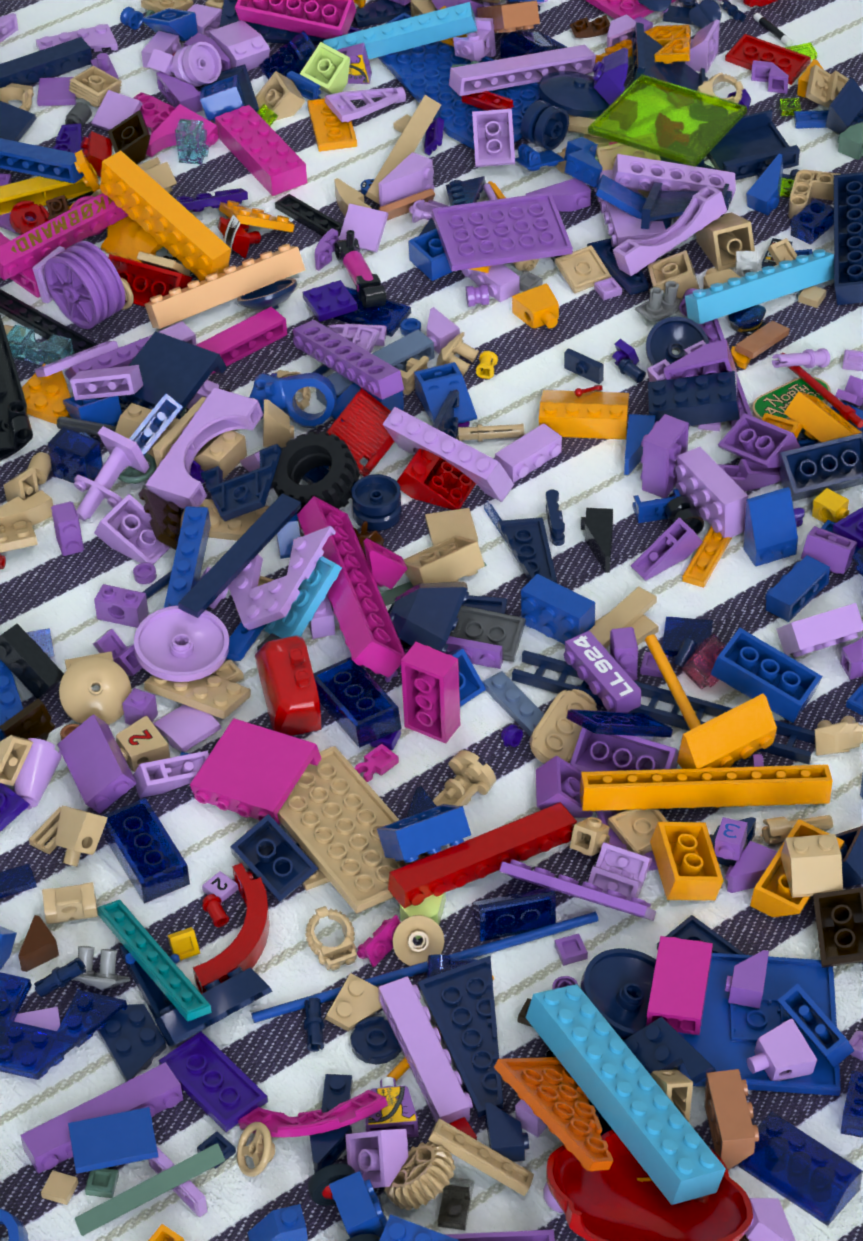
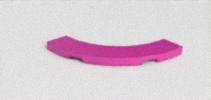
[238,1090,388,1137]

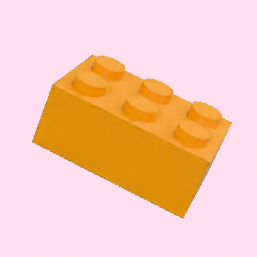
[650,822,724,901]

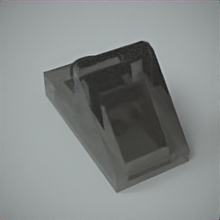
[437,1177,475,1230]

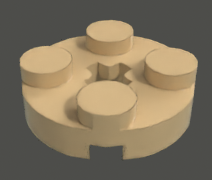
[448,750,496,795]

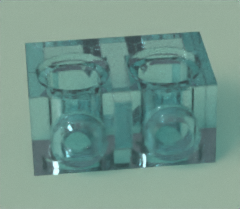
[175,119,209,165]

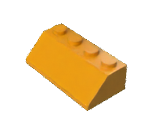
[784,391,863,442]
[677,693,777,769]
[750,819,844,917]

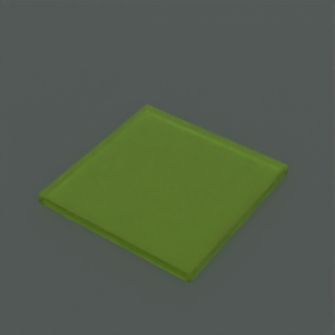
[588,74,747,167]

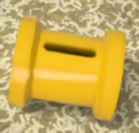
[476,351,498,379]

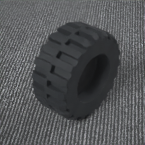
[272,432,360,514]

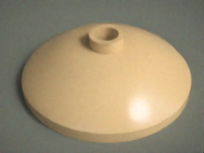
[59,657,131,725]

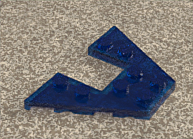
[0,972,128,1080]

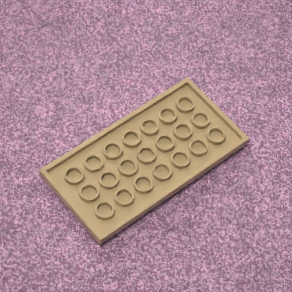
[277,746,430,914]

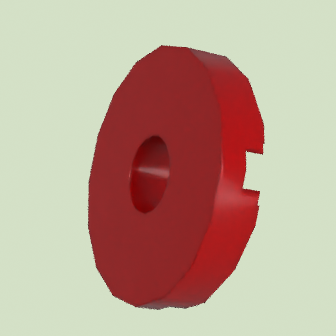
[9,201,49,235]

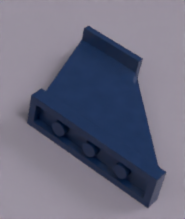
[631,22,708,105]
[641,182,732,229]

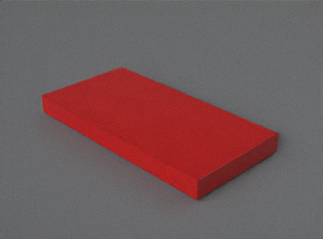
[725,34,811,85]

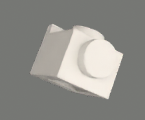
[735,251,758,277]

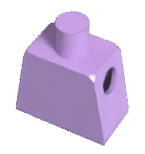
[187,4,222,37]
[747,1019,817,1081]

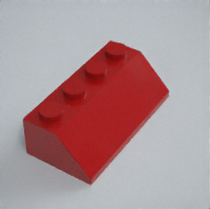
[108,254,192,307]

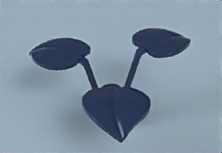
[638,0,721,29]

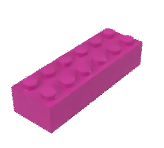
[235,0,356,39]
[215,105,307,196]

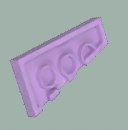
[36,24,118,52]

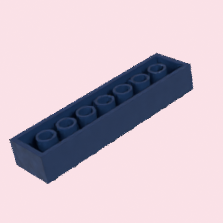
[834,172,863,305]

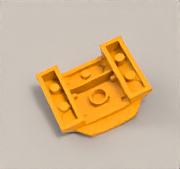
[101,216,164,263]

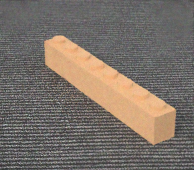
[144,244,305,329]

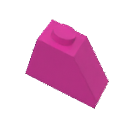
[364,538,408,590]

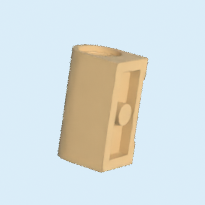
[42,882,98,924]

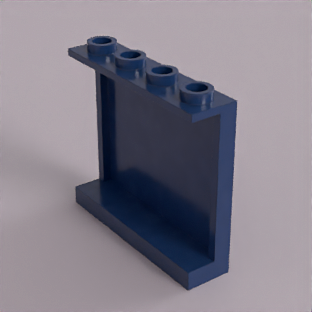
[698,110,800,180]
[118,331,227,419]

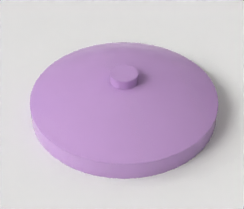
[134,606,229,682]

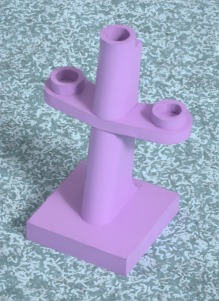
[74,426,150,521]

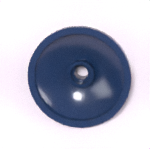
[237,278,298,310]
[646,316,709,366]

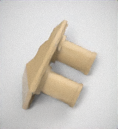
[436,332,479,376]
[814,716,863,756]

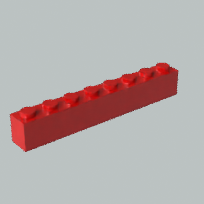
[388,802,577,908]

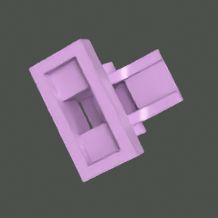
[453,17,496,62]

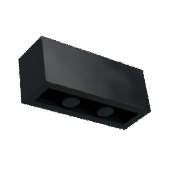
[0,623,64,699]

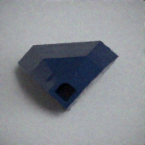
[388,581,469,653]

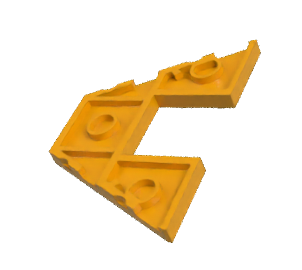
[595,25,691,64]

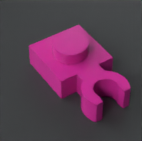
[354,744,399,782]

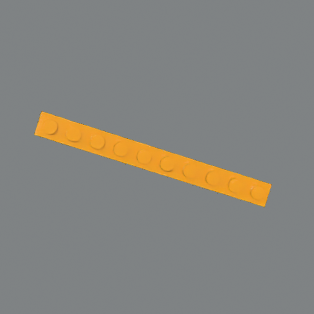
[580,765,833,811]

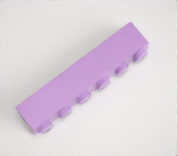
[378,976,473,1124]

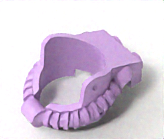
[409,200,448,223]

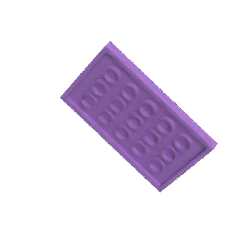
[432,192,573,271]

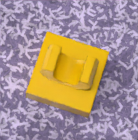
[167,927,200,960]

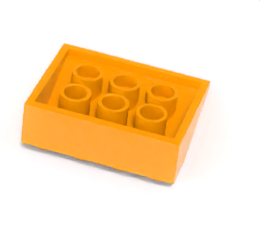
[539,390,629,440]

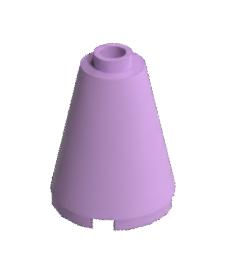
[14,738,62,809]

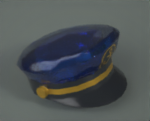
[728,305,766,335]

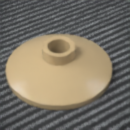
[393,915,444,966]

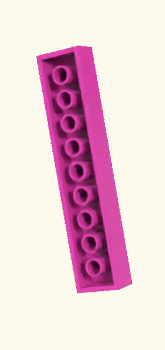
[297,496,405,678]

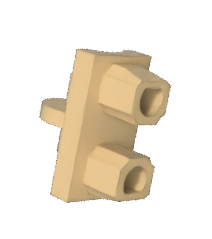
[399,356,429,395]
[432,775,478,808]

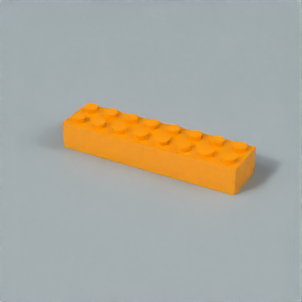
[100,150,231,281]

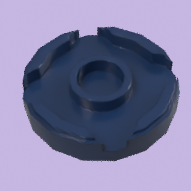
[350,1016,402,1065]

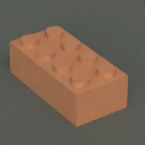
[477,0,540,33]

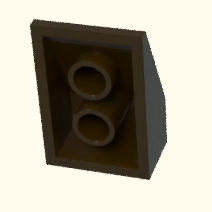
[813,887,863,968]

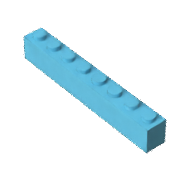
[323,2,477,59]
[685,249,834,324]

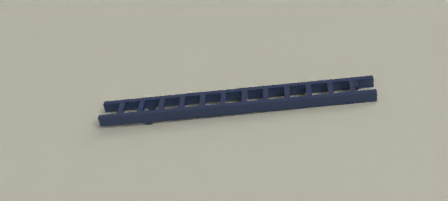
[512,650,815,764]

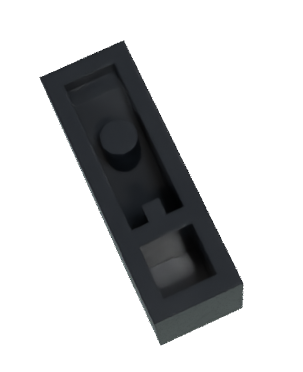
[581,508,613,573]

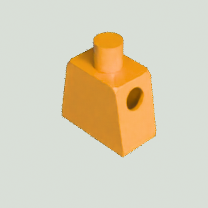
[512,283,559,329]

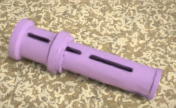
[772,348,830,368]

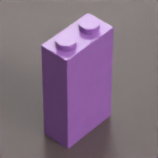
[57,714,137,814]

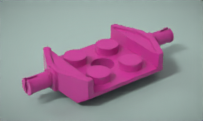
[133,92,175,134]

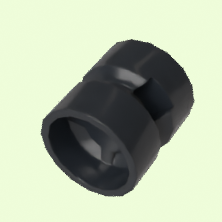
[665,496,704,535]

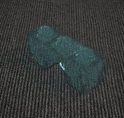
[7,325,74,365]

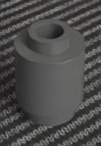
[65,102,92,127]

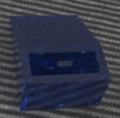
[259,31,317,80]
[500,31,567,59]

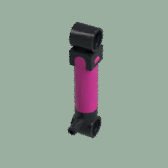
[334,230,386,308]

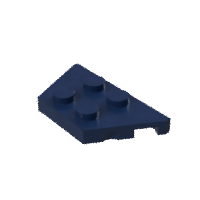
[86,1004,167,1082]

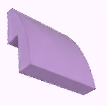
[153,704,222,752]
[588,842,653,901]

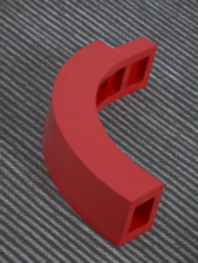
[193,863,270,994]

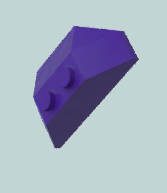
[593,47,628,107]

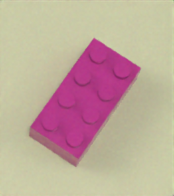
[401,642,461,744]

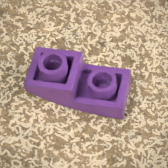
[314,228,339,271]

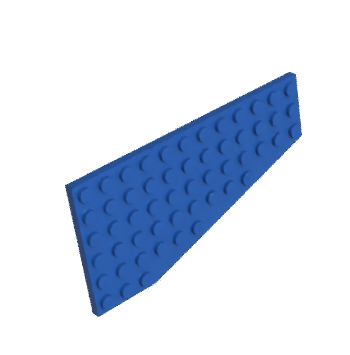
[378,13,542,150]

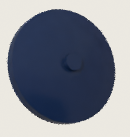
[538,71,613,118]
[581,948,656,1039]

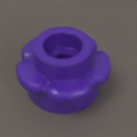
[501,724,523,747]

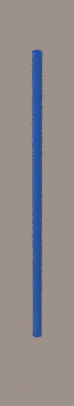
[251,911,599,1023]

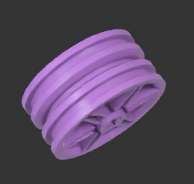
[44,241,125,329]

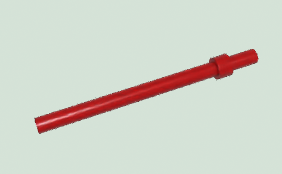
[778,353,863,428]

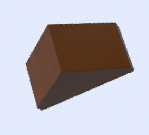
[18,915,59,972]

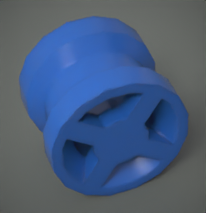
[120,7,144,30]

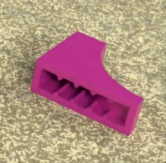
[146,104,219,157]

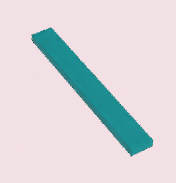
[97,900,212,1022]

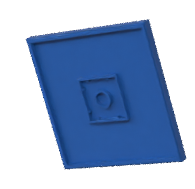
[677,953,841,1096]

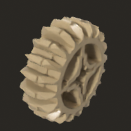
[384,1141,456,1211]

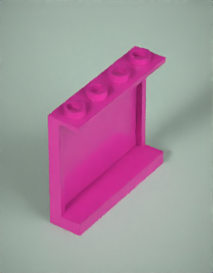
[190,718,322,825]

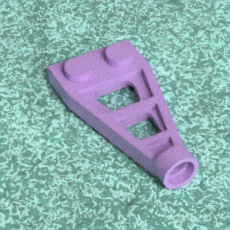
[325,87,406,122]

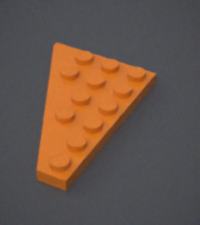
[494,1057,613,1171]

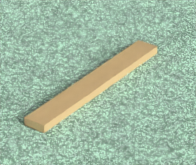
[365,95,441,204]

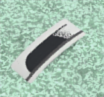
[224,215,240,256]

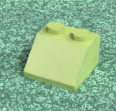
[300,42,350,95]

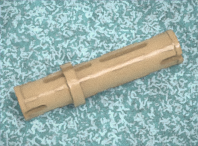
[457,424,524,442]

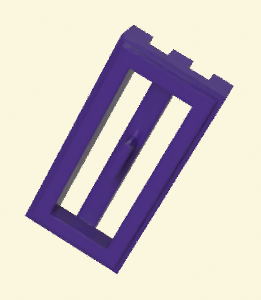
[424,117,444,156]

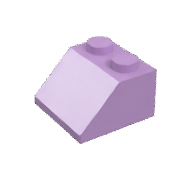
[685,20,720,73]
[345,1129,408,1188]

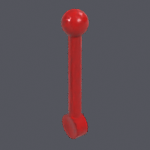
[574,385,603,397]

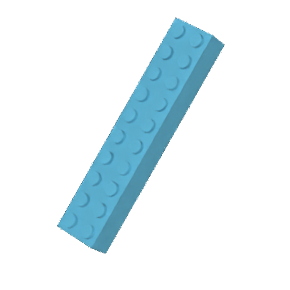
[526,984,726,1205]

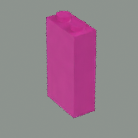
[646,936,713,1035]

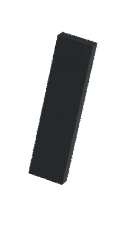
[275,194,343,237]

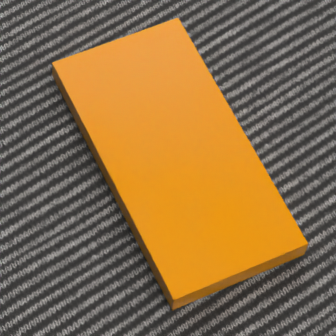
[307,98,357,152]

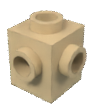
[569,817,610,856]

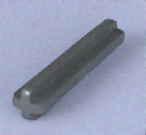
[57,417,117,436]

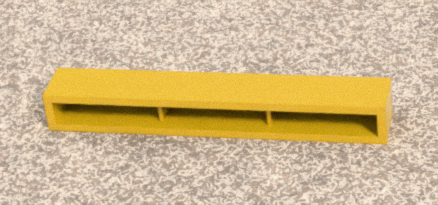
[0,163,97,215]

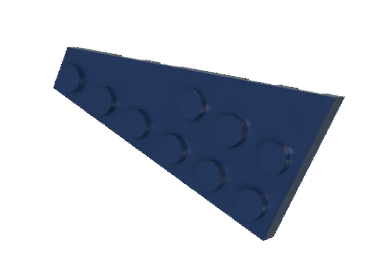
[417,955,503,1117]

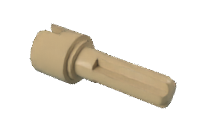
[762,815,833,844]

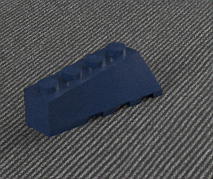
[155,967,273,1048]

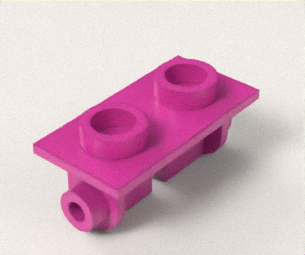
[357,915,401,967]

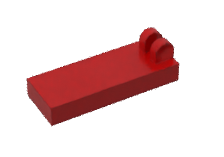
[461,91,514,111]

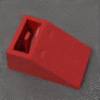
[397,448,476,510]

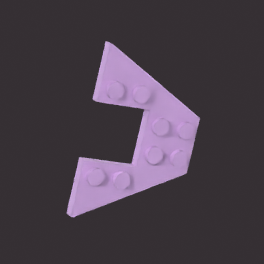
[228,526,336,630]

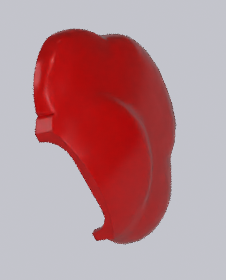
[546,1130,753,1241]

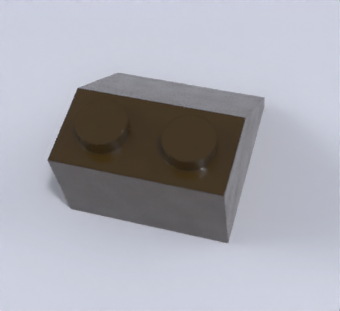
[108,110,150,164]

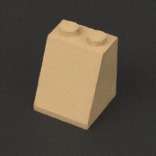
[696,212,755,271]

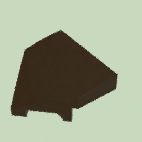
[0,698,55,741]

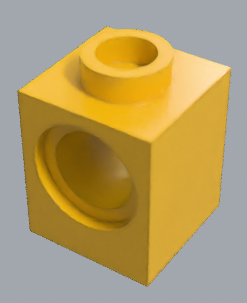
[812,488,849,523]

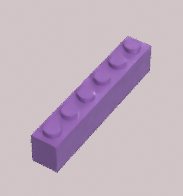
[20,1062,183,1174]

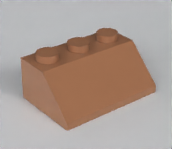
[704,1069,759,1170]

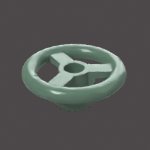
[118,453,157,484]

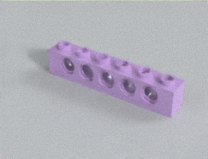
[613,154,736,204]

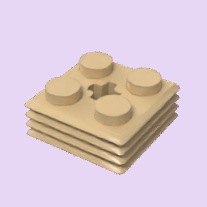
[69,66,122,107]

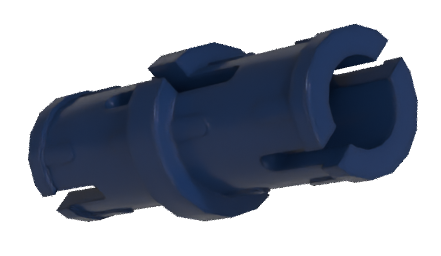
[34,958,86,997]
[304,998,325,1052]

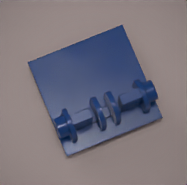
[515,144,565,171]

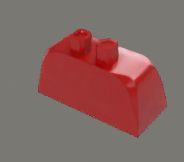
[254,635,322,736]

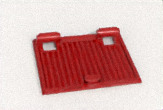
[327,388,395,477]

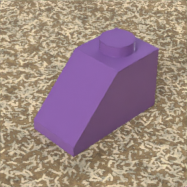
[725,950,769,1009]

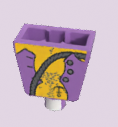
[337,43,372,84]
[365,1077,419,1138]

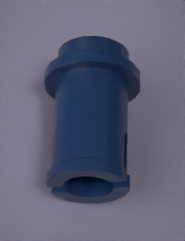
[618,358,646,383]
[673,637,698,669]

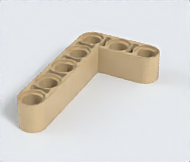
[788,170,840,221]

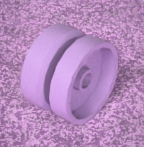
[172,42,222,88]

